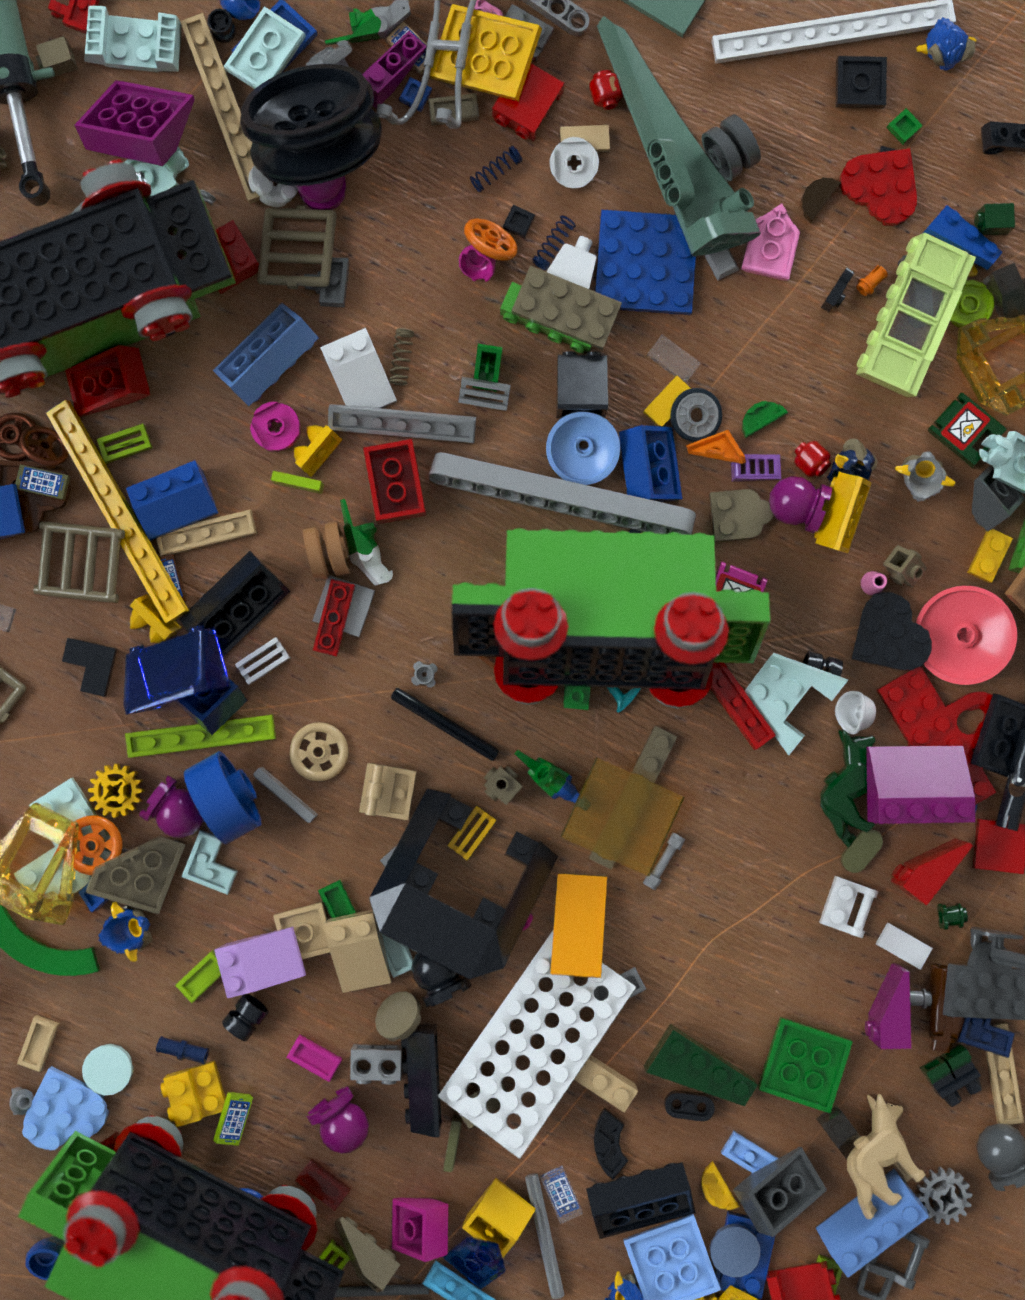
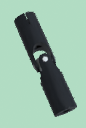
[995,729,1025,831]

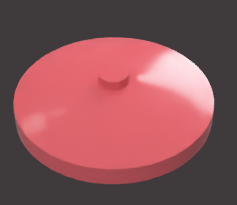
[916,586,1017,685]

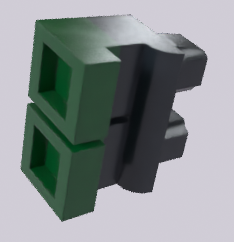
[919,1044,982,1107]

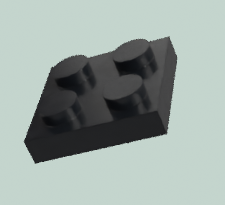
[836,56,887,109]

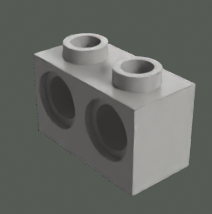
[350,1044,403,1085]

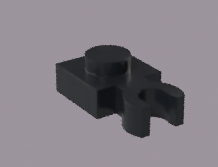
[821,267,855,312]

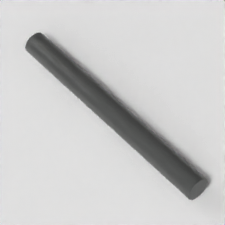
[334,1284,429,1298]

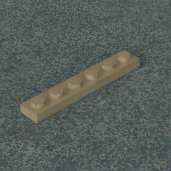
[589,726,677,869]

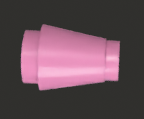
[861,571,887,596]

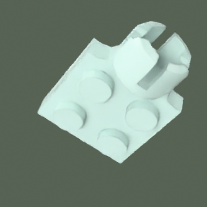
[123,147,189,196]
[979,431,1025,494]

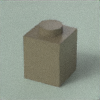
[36,36,78,78]

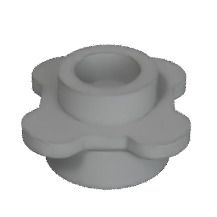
[411,661,438,688]

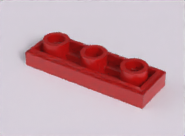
[312,579,356,657]

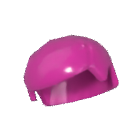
[459,245,496,282]

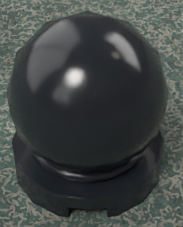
[411,953,472,1007]

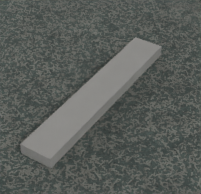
[328,404,476,443]

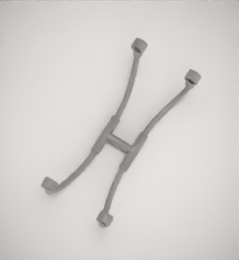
[376,0,477,129]

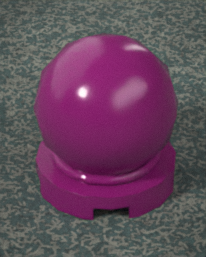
[296,176,346,210]
[769,476,832,534]
[139,775,204,838]
[306,1086,369,1154]

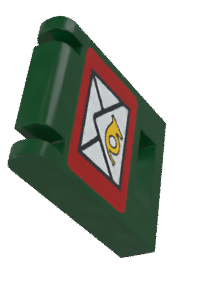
[928,393,1007,468]

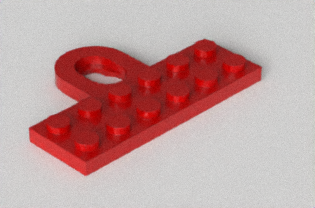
[876,666,996,805]

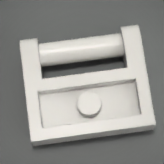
[819,876,879,938]

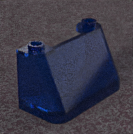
[123,625,230,715]

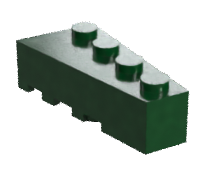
[644,1024,758,1106]

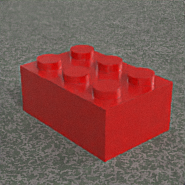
[363,439,427,524]

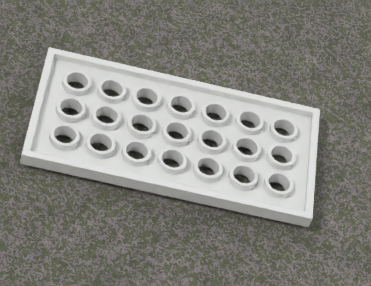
[438,929,636,1159]

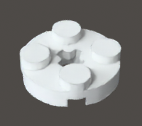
[550,137,599,188]
[248,166,298,207]

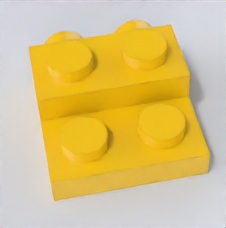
[161,1060,226,1127]

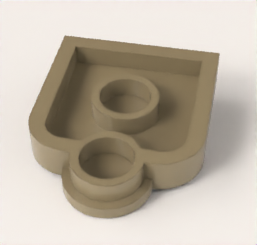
[709,489,773,542]

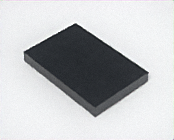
[970,693,1025,778]

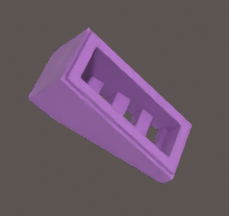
[731,454,781,482]

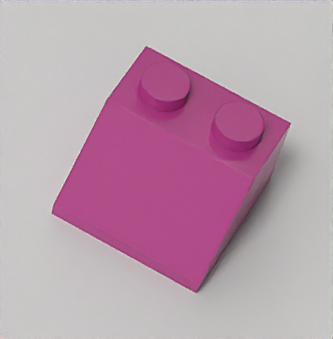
[392,1198,448,1262]

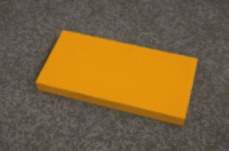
[551,874,607,978]

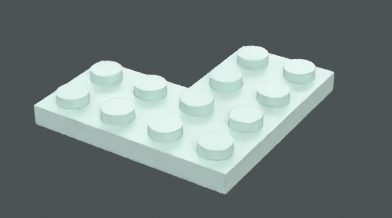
[14,778,122,915]

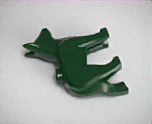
[820,730,876,847]

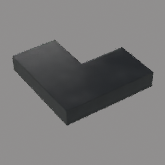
[62,638,117,697]

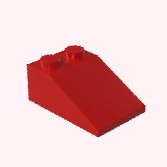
[65,345,151,417]
[891,838,973,906]

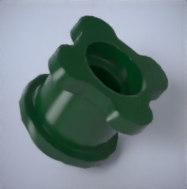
[937,903,968,930]

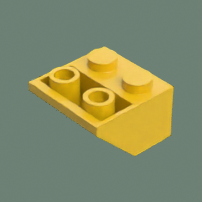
[462,1178,536,1259]

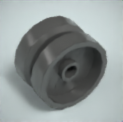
[701,114,761,181]

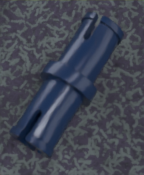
[156,1036,209,1064]

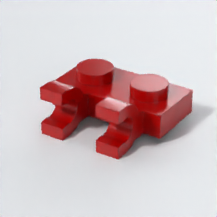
[48,0,100,34]

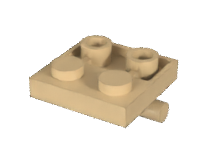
[359,763,417,820]

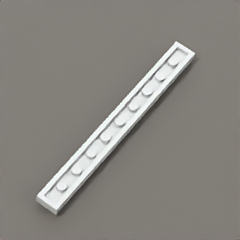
[712,0,956,64]

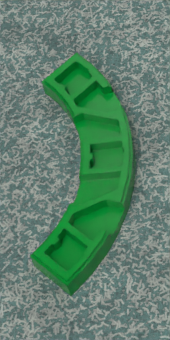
[0,897,100,976]

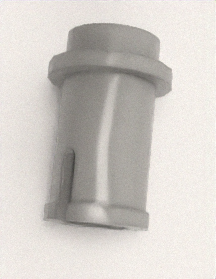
[910,989,932,1009]

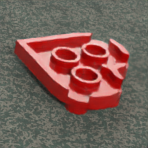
[839,148,917,226]

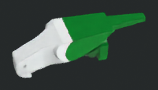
[340,499,393,586]

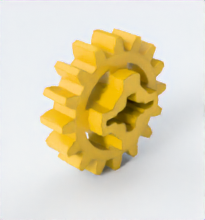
[88,763,144,818]

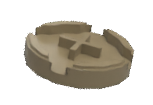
[375,991,422,1042]

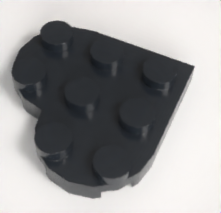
[851,592,932,671]

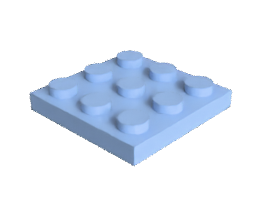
[623,1214,721,1300]

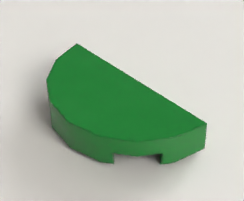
[742,401,788,439]

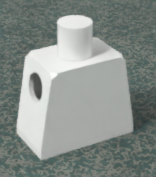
[546,236,596,289]

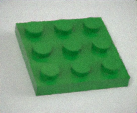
[757,1017,853,1113]

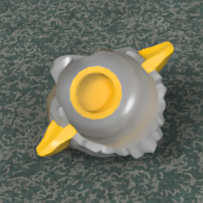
[895,451,955,502]

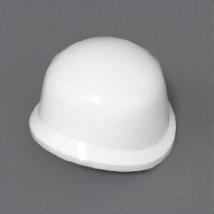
[835,691,876,735]

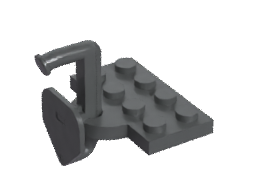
[943,927,1025,1020]

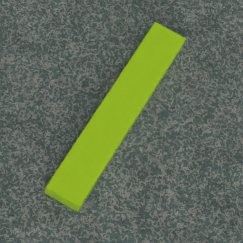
[125,715,276,758]

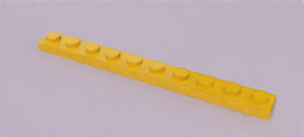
[46,400,189,623]

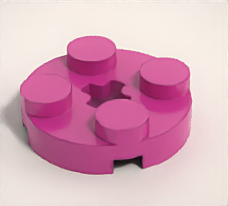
[250,402,300,452]

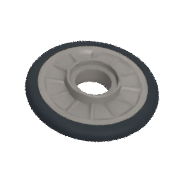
[670,388,722,442]

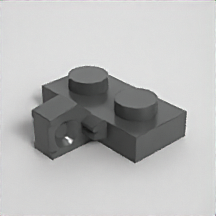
[304,257,350,308]

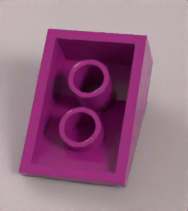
[865,963,911,1049]

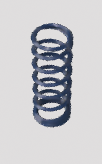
[470,145,522,192]
[532,215,576,270]

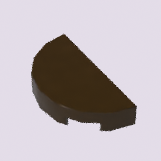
[801,178,841,223]

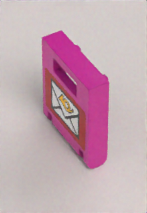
[716,562,768,592]

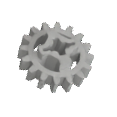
[916,1167,973,1225]

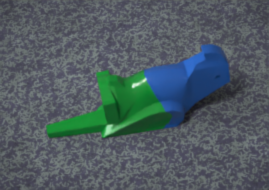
[514,749,591,811]

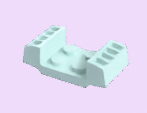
[84,6,182,72]

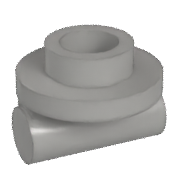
[9,1087,34,1115]

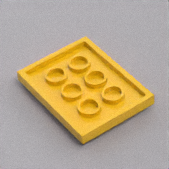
[429,4,542,101]

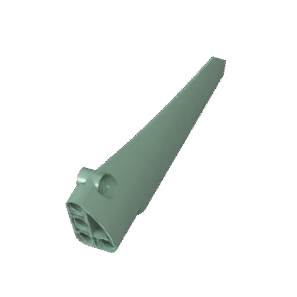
[597,16,761,256]

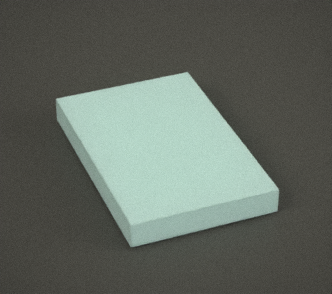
[223,6,306,89]

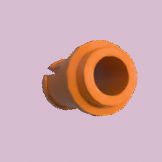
[856,265,888,296]

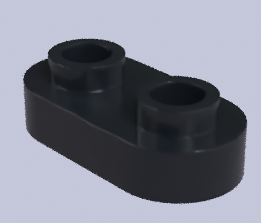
[664,1091,715,1121]

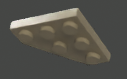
[86,835,186,914]

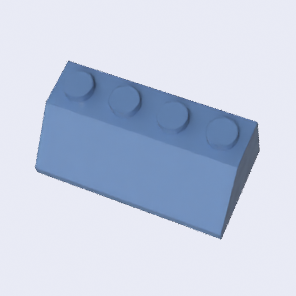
[213,303,319,406]
[816,1168,929,1278]

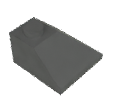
[972,465,1025,532]

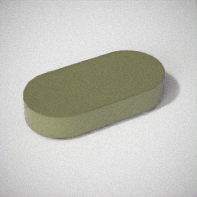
[841,829,883,873]

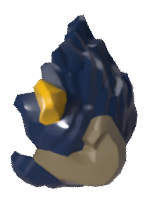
[827,438,878,481]

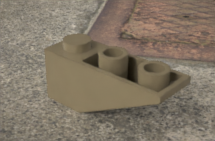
[334,1217,401,1292]

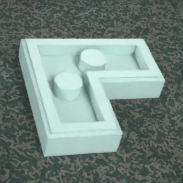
[182,830,238,895]

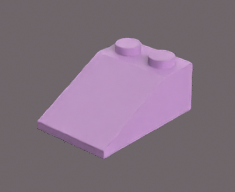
[214,927,306,998]

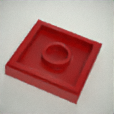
[972,819,1025,874]

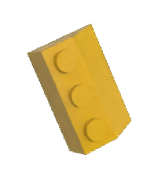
[814,472,872,553]

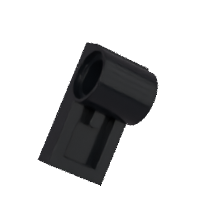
[981,121,1025,155]

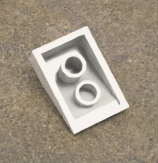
[320,328,397,409]

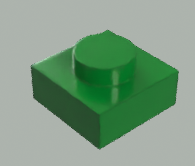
[886,108,923,145]

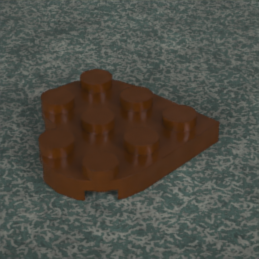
[0,460,71,536]

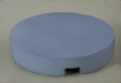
[709,1224,761,1278]

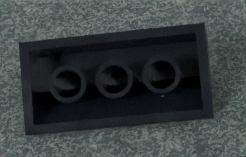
[179,551,291,660]
[401,1024,442,1138]
[586,1162,696,1239]

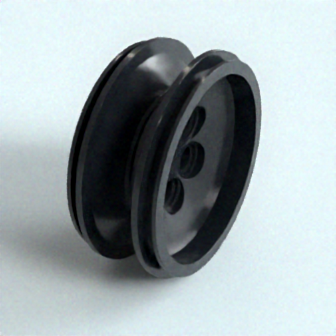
[240,64,382,186]

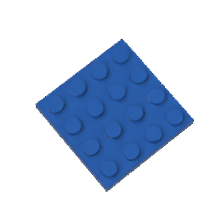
[595,210,696,315]

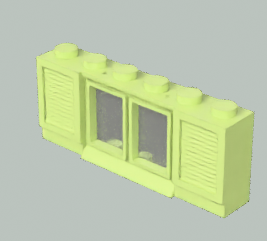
[856,233,976,397]

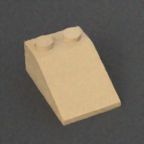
[324,910,392,993]

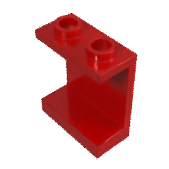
[492,64,564,142]
[767,1261,841,1300]

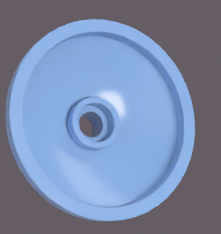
[546,411,620,485]

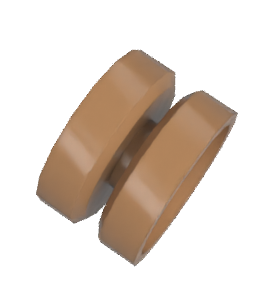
[303,521,350,582]

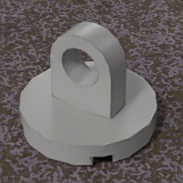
[305,40,352,67]

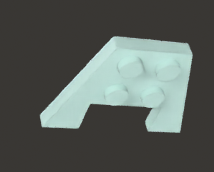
[745,653,848,755]

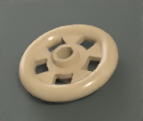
[289,722,348,781]

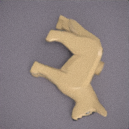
[847,1094,926,1219]

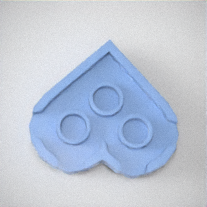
[22,1066,109,1150]

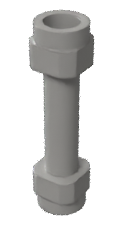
[643,832,686,890]

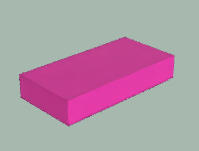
[286,1034,343,1082]

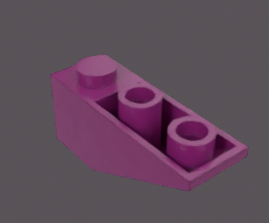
[362,31,427,109]

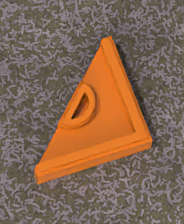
[686,430,746,464]

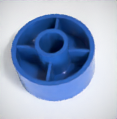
[184,751,261,845]

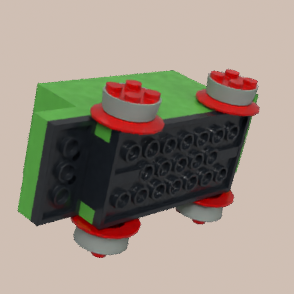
[0,159,236,398]
[452,528,770,709]
[18,1116,345,1300]

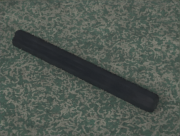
[391,688,499,761]

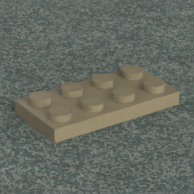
[511,266,622,350]

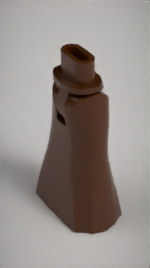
[929,963,965,1053]

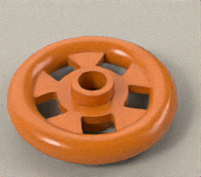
[464,218,518,261]
[63,815,123,875]

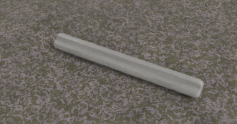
[525,1173,564,1299]

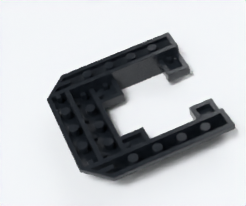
[369,789,558,980]

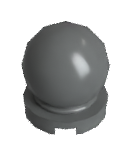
[976,1123,1025,1191]

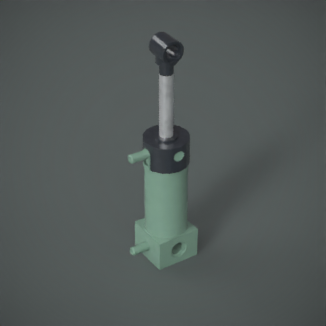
[0,0,55,206]

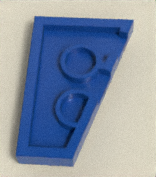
[923,205,1002,270]

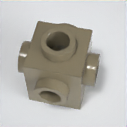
[883,545,927,588]
[484,766,523,805]

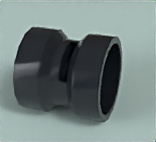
[207,8,236,43]

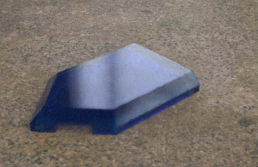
[443,1237,506,1289]

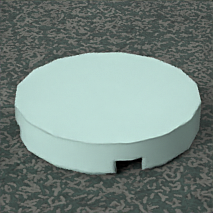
[82,1044,134,1095]

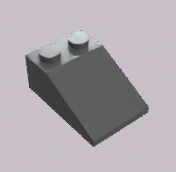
[733,1147,827,1237]

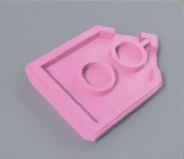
[741,204,800,280]

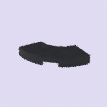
[594,1107,628,1180]

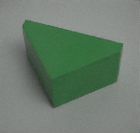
[473,343,503,392]

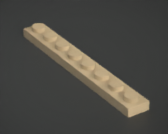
[180,13,260,204]

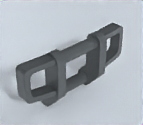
[856,1230,930,1300]

